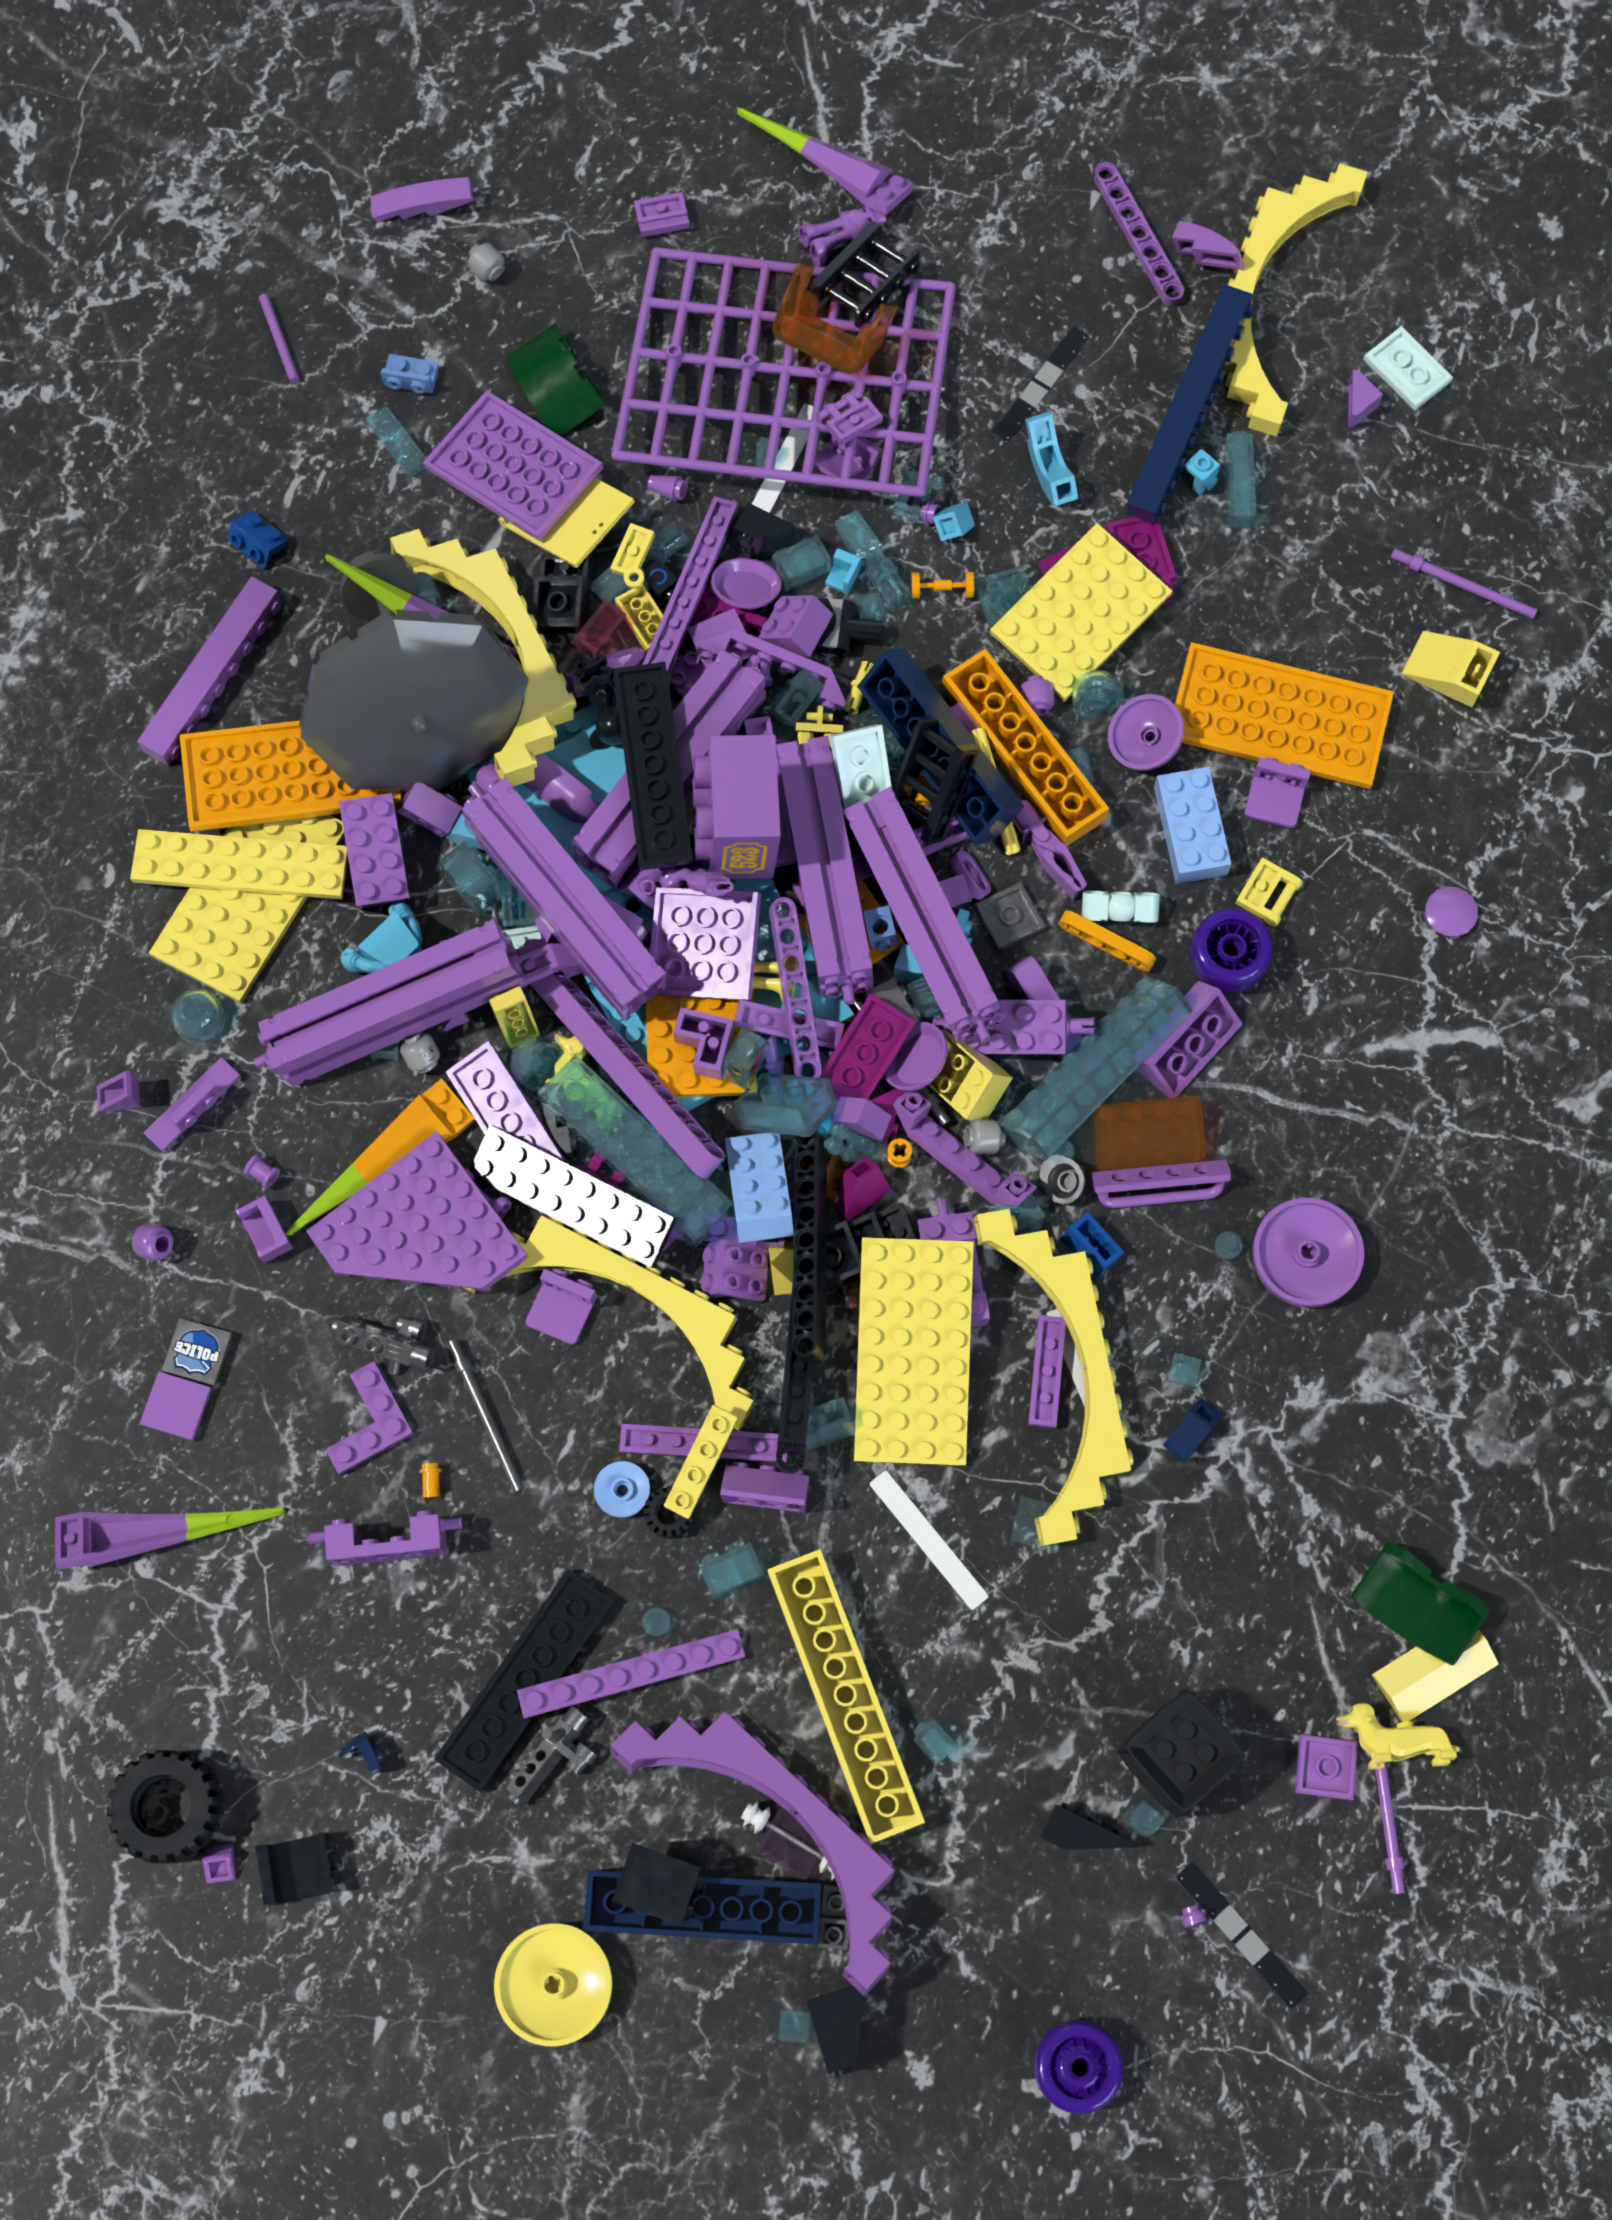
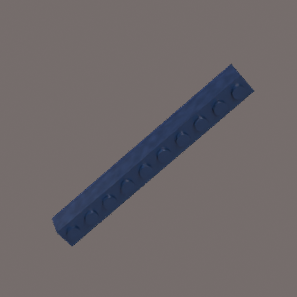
[1126,284,1255,524]

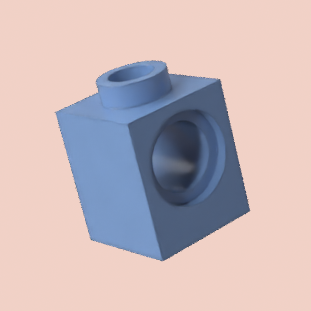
[863,905,898,951]

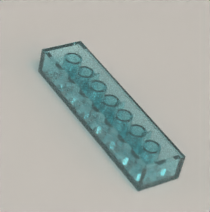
[1000,976,1193,1161]
[537,1054,733,1248]

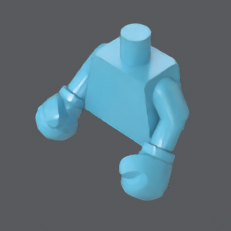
[341,901,423,974]

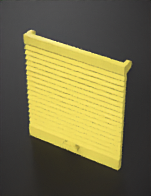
[498,478,635,568]

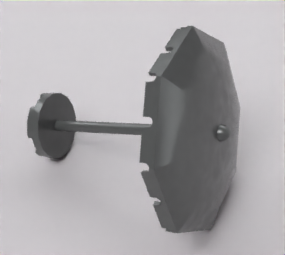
[299,551,529,792]

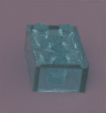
[734,1073,838,1137]

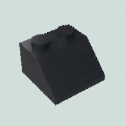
[734,503,795,561]

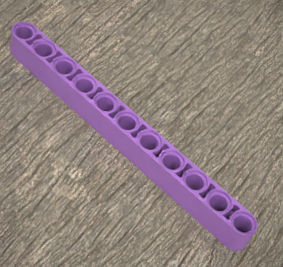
[530,970,725,1179]

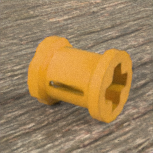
[888,1138,912,1168]

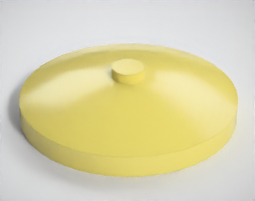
[494,1923,613,2046]

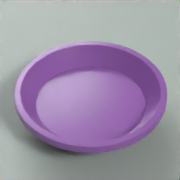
[711,558,781,610]
[884,1022,948,1091]

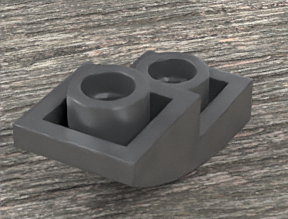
[542,1102,577,1160]
[818,1883,848,1950]

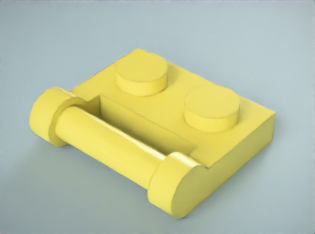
[1235,857,1303,927]

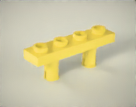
[663,1404,739,1519]

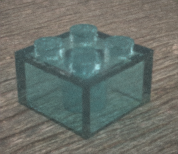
[439,842,503,917]

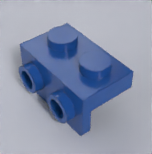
[227,510,290,569]

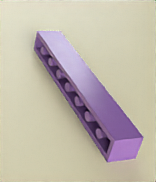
[137,576,282,766]

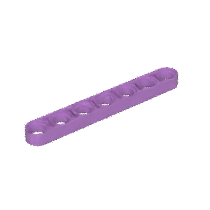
[1094,162,1184,307]
[769,897,821,1083]

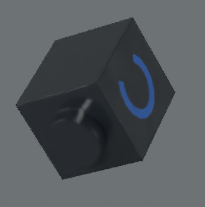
[642,558,678,605]

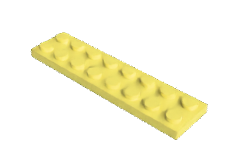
[130,829,348,899]

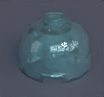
[1072,670,1124,720]
[170,988,226,1044]
[510,1036,561,1092]

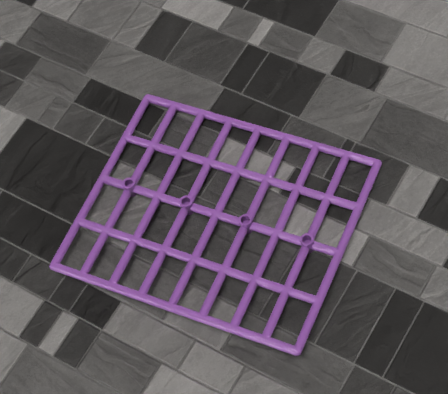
[611,247,956,497]

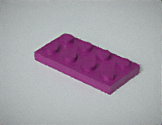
[813,993,916,1101]

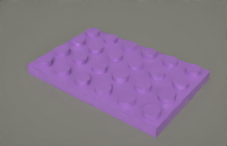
[423,390,604,542]

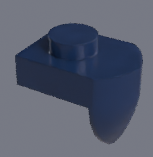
[338,1731,386,1774]

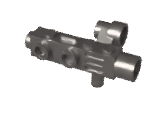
[331,1315,435,1375]
[505,1706,598,1806]

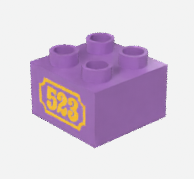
[692,735,781,879]

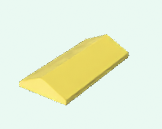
[1372,1629,1499,1722]

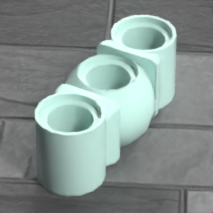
[1082,890,1160,922]

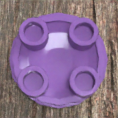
[670,651,706,698]
[1424,887,1478,939]

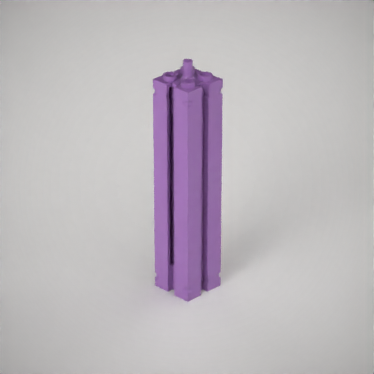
[570,649,766,890]
[776,736,873,1005]
[462,778,666,1021]
[843,786,1006,1043]
[254,920,527,1087]

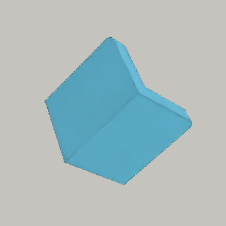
[933,502,975,541]
[826,548,861,595]

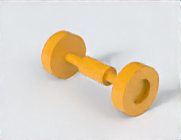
[911,572,974,599]

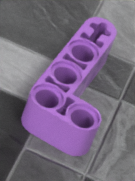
[1001,956,1085,1059]

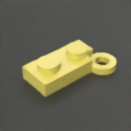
[610,523,655,588]

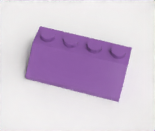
[1129,981,1242,1100]

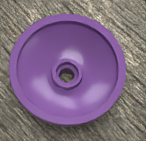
[1108,694,1184,771]

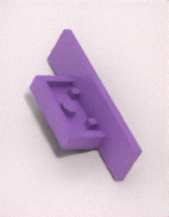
[143,1057,240,1152]

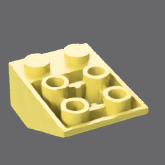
[1401,631,1500,707]
[928,1029,1013,1121]

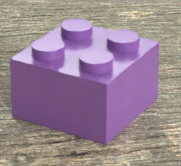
[758,595,833,657]

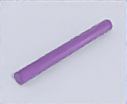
[259,294,299,383]

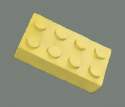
[615,584,663,653]
[489,986,540,1049]

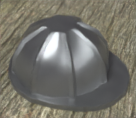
[1040,1154,1086,1204]

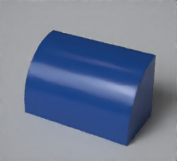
[1060,1212,1125,1280]

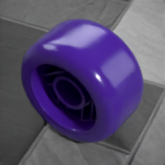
[1189,909,1273,993]
[1033,2020,1124,2114]

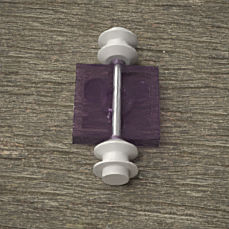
[741,1801,834,1881]

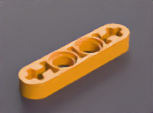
[1058,910,1156,972]

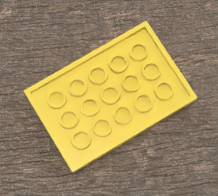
[990,523,1172,701]

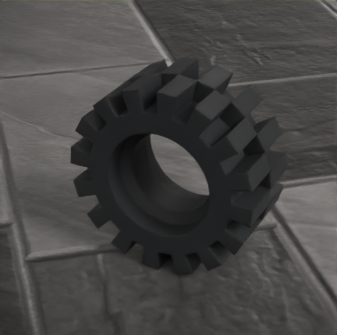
[644,1486,695,1539]

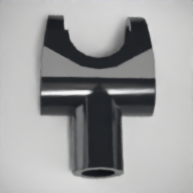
[813,598,882,657]

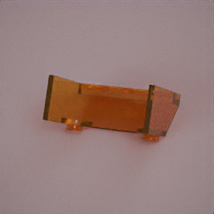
[772,263,898,374]

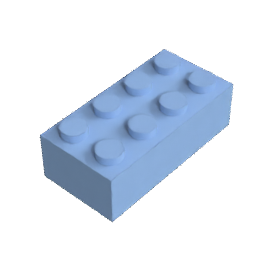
[1154,767,1232,884]
[725,1131,794,1243]

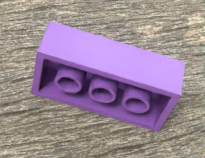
[339,793,410,909]

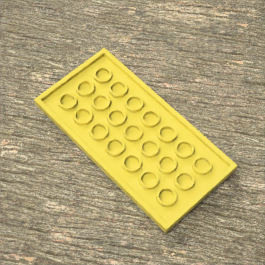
[149,815,345,1004]
[854,1237,974,1465]

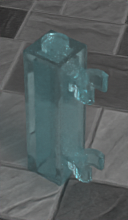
[1224,431,1257,528]

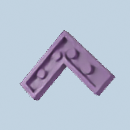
[326,1361,414,1475]

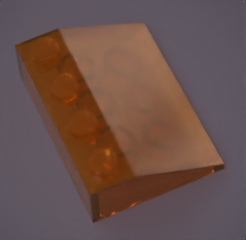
[1089,1095,1206,1181]

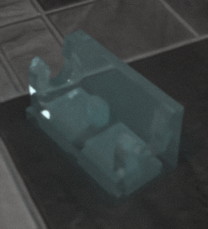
[500,873,539,928]

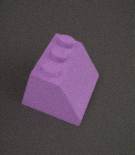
[720,1462,809,1513]

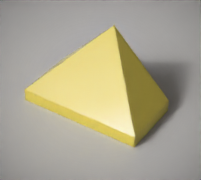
[768,1239,794,1296]

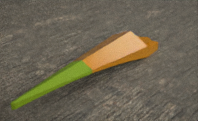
[286,1078,476,1235]

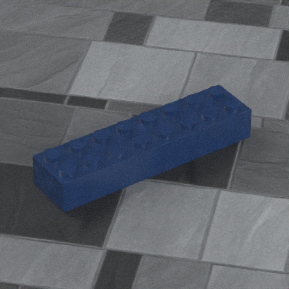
[857,648,1024,845]
[583,1870,821,1945]

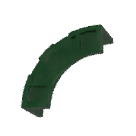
[507,322,605,436]
[1351,1542,1491,1666]

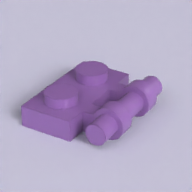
[816,390,883,445]

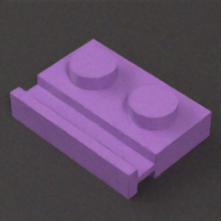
[634,192,690,237]

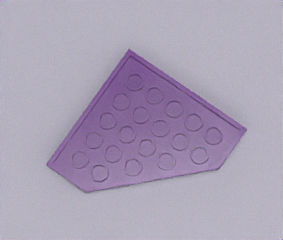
[306,1131,529,1291]

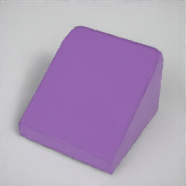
[202,1844,236,1883]

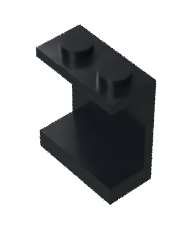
[255,1832,341,1906]

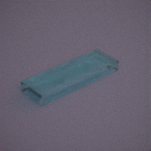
[365,406,426,478]

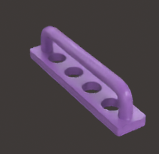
[1091,1160,1231,1208]

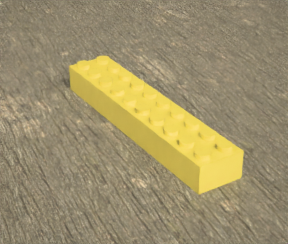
[767,1549,925,1844]

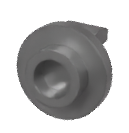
[484,902,512,929]

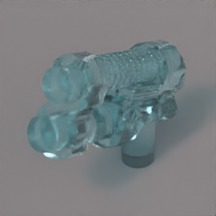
[893,471,944,523]
[824,1123,874,1164]

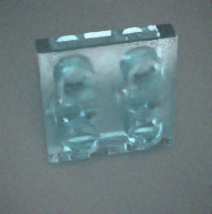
[974,566,1031,629]

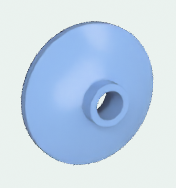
[594,1461,650,1518]

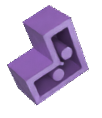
[674,1007,734,1080]

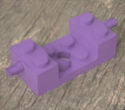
[916,1197,990,1343]
[308,1510,463,1567]

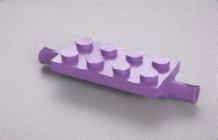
[933,999,1095,1054]

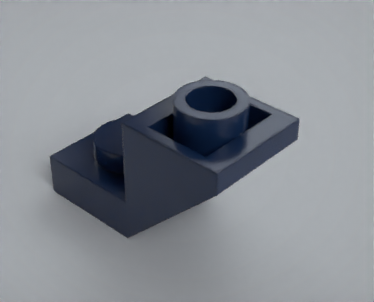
[1163,1398,1223,1463]

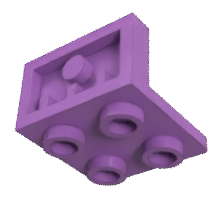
[617,862,687,913]

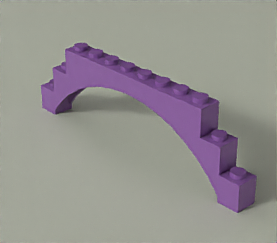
[611,1712,894,1997]

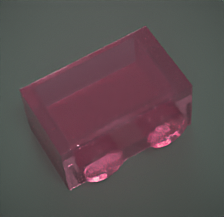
[570,598,627,656]

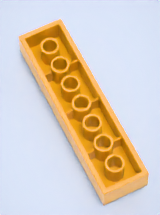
[942,649,1109,847]

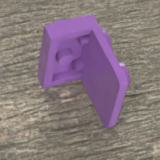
[814,436,883,480]
[1244,757,1311,828]
[700,1239,769,1302]
[526,1268,597,1345]

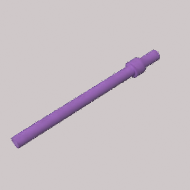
[1391,548,1537,619]
[1375,1716,1405,1894]

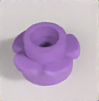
[921,501,942,526]
[1179,1905,1207,1928]

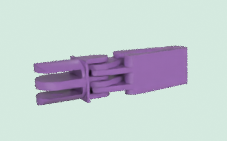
[1012,800,1087,901]

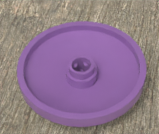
[1252,1198,1364,1307]

